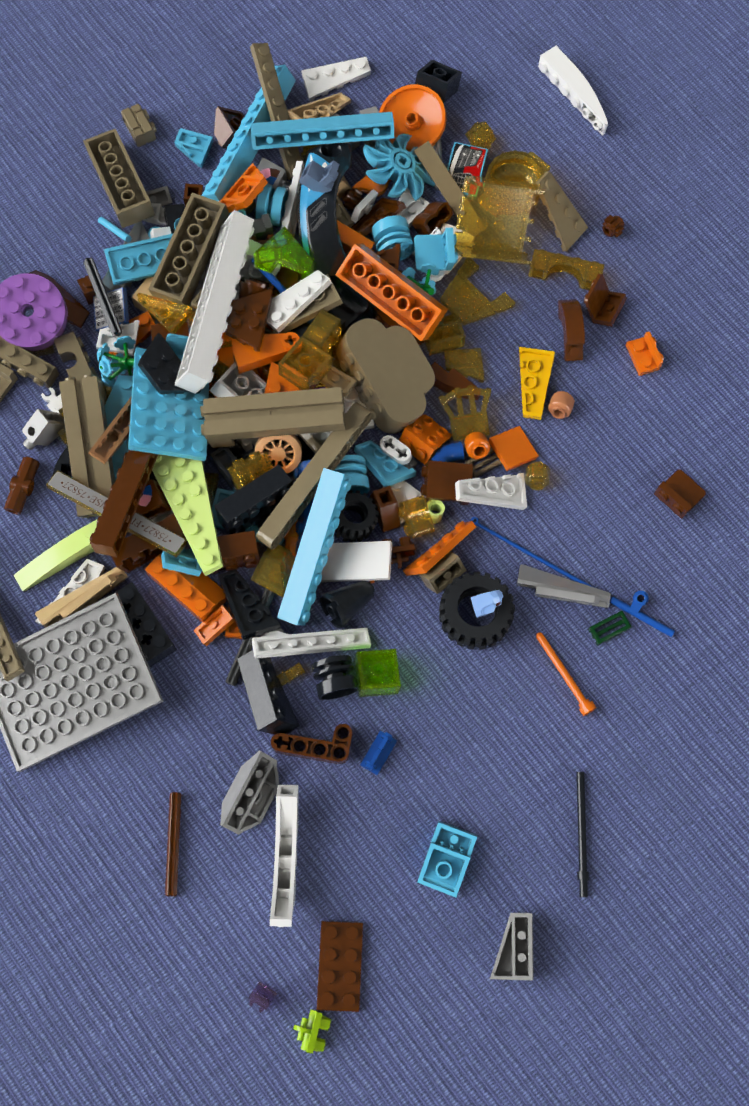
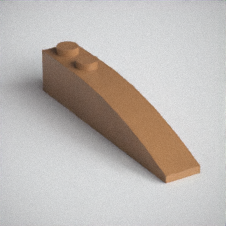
[88,396,132,464]

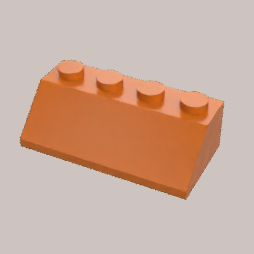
[145,553,227,622]

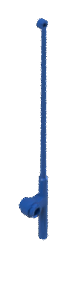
[471,517,675,637]

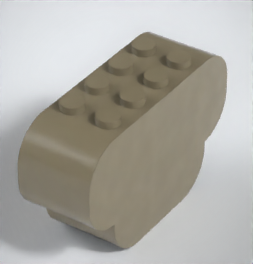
[336,318,435,434]

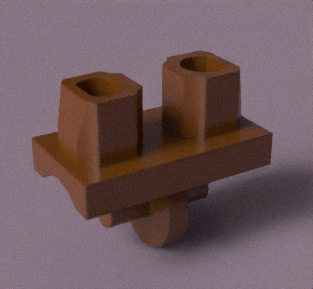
[382,536,415,569]

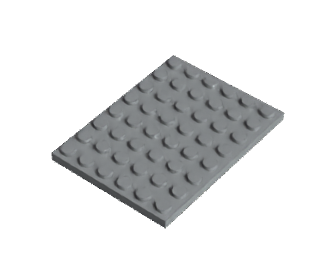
[0,593,163,772]

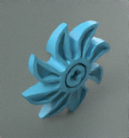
[363,134,435,202]

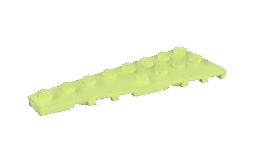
[152,454,223,576]

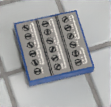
[93,287,129,332]

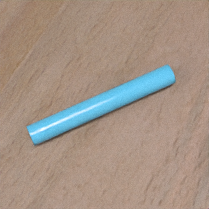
[98,217,132,242]

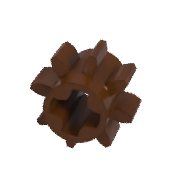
[342,188,363,211]
[602,215,624,238]

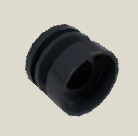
[311,655,359,700]

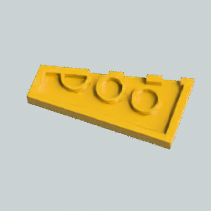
[519,347,555,420]

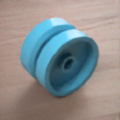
[256,184,289,227]

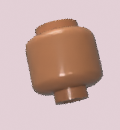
[548,391,575,419]

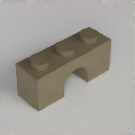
[54,331,98,380]

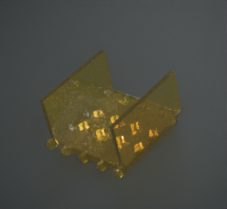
[454,176,546,265]

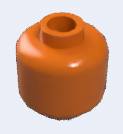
[464,432,490,460]

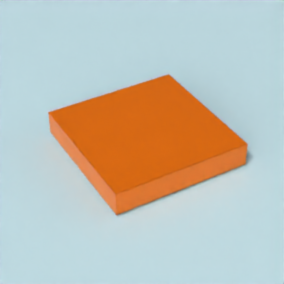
[488,426,539,471]

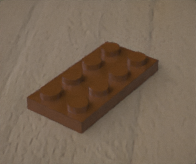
[317,921,363,1012]

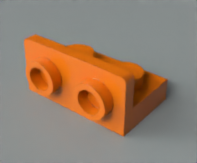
[626,331,664,376]

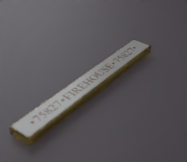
[46,470,187,558]

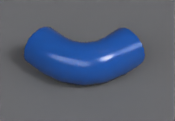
[431,441,464,462]

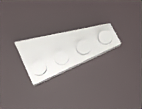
[266,270,332,333]
[455,473,527,510]

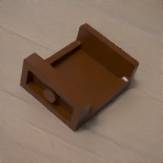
[421,460,473,505]

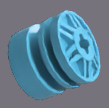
[372,215,414,261]
[334,455,370,495]

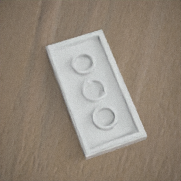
[321,541,392,582]

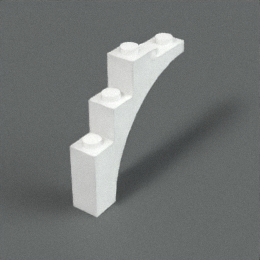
[270,785,298,927]

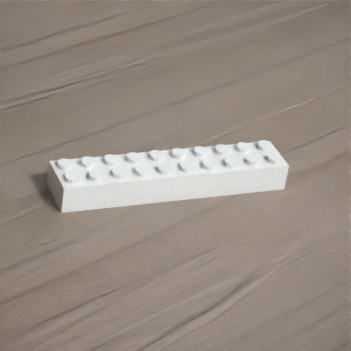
[175,210,254,394]

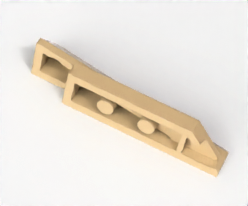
[35,567,128,628]

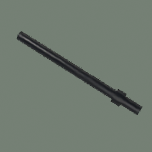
[576,772,590,898]

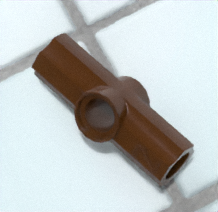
[4,457,40,515]

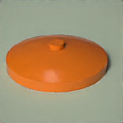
[379,84,447,152]

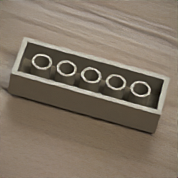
[83,128,155,228]
[148,192,229,310]

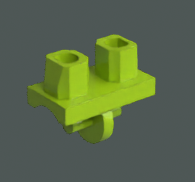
[293,1009,331,1054]

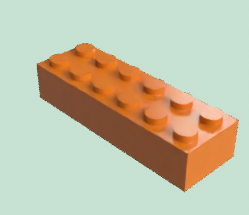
[335,243,448,341]

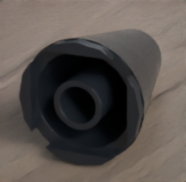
[320,581,375,629]

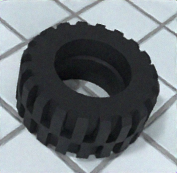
[439,572,515,650]

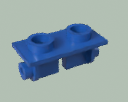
[360,731,397,775]

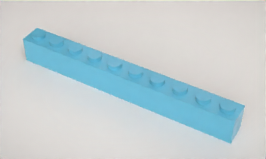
[202,65,296,202]

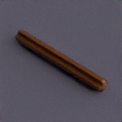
[165,792,181,897]

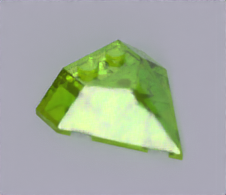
[254,226,316,280]

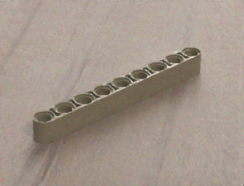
[256,402,373,550]

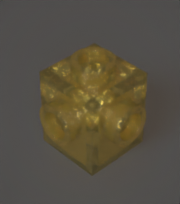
[465,122,497,149]

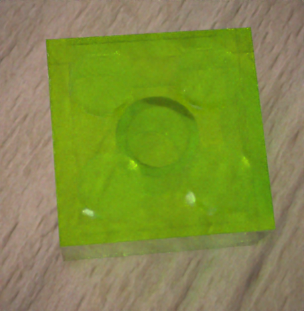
[354,649,401,697]

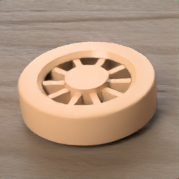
[255,434,302,474]

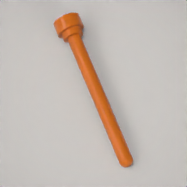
[536,632,597,716]

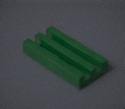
[588,611,632,646]

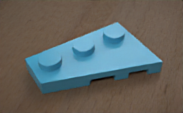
[354,440,417,487]

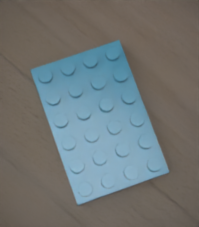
[128,347,209,461]

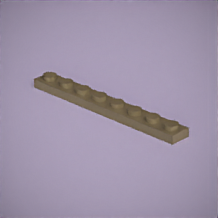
[250,43,302,180]

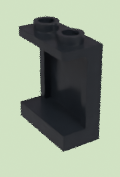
[317,281,370,336]

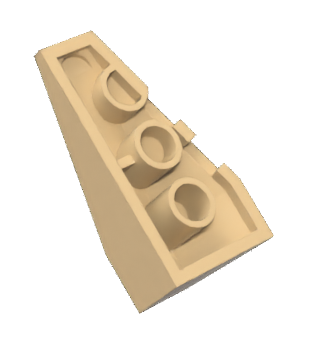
[287,92,351,120]

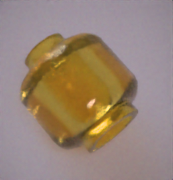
[525,462,550,490]

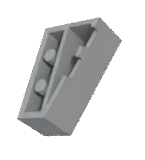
[490,913,534,980]

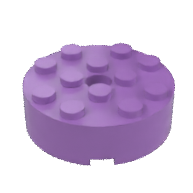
[0,273,68,351]

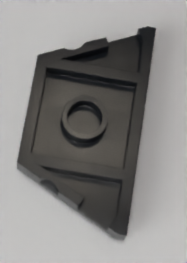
[138,333,202,394]

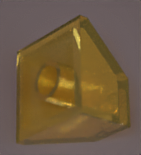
[251,544,295,597]

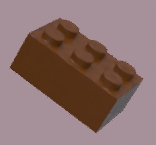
[209,531,261,575]

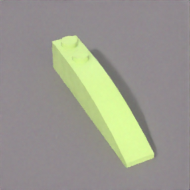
[14,519,97,592]

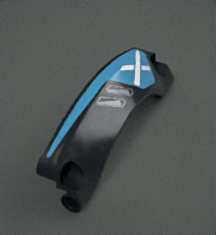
[298,143,352,290]

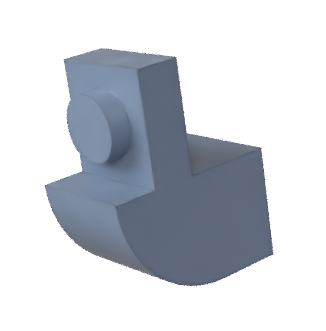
[299,160,340,193]

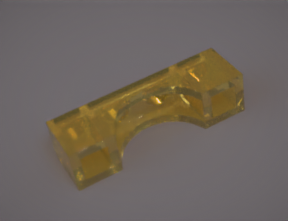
[528,249,604,290]

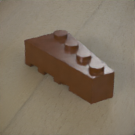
[111,513,187,573]

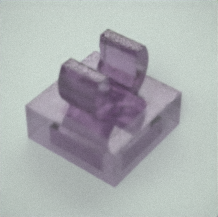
[249,982,277,1013]

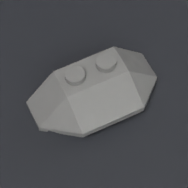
[220,751,279,835]

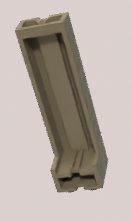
[59,374,115,519]
[200,387,346,448]

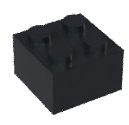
[415,60,462,103]

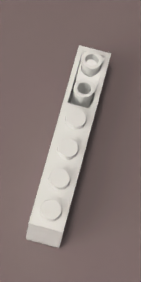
[538,46,608,135]

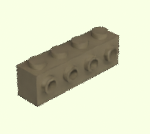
[0,336,59,388]

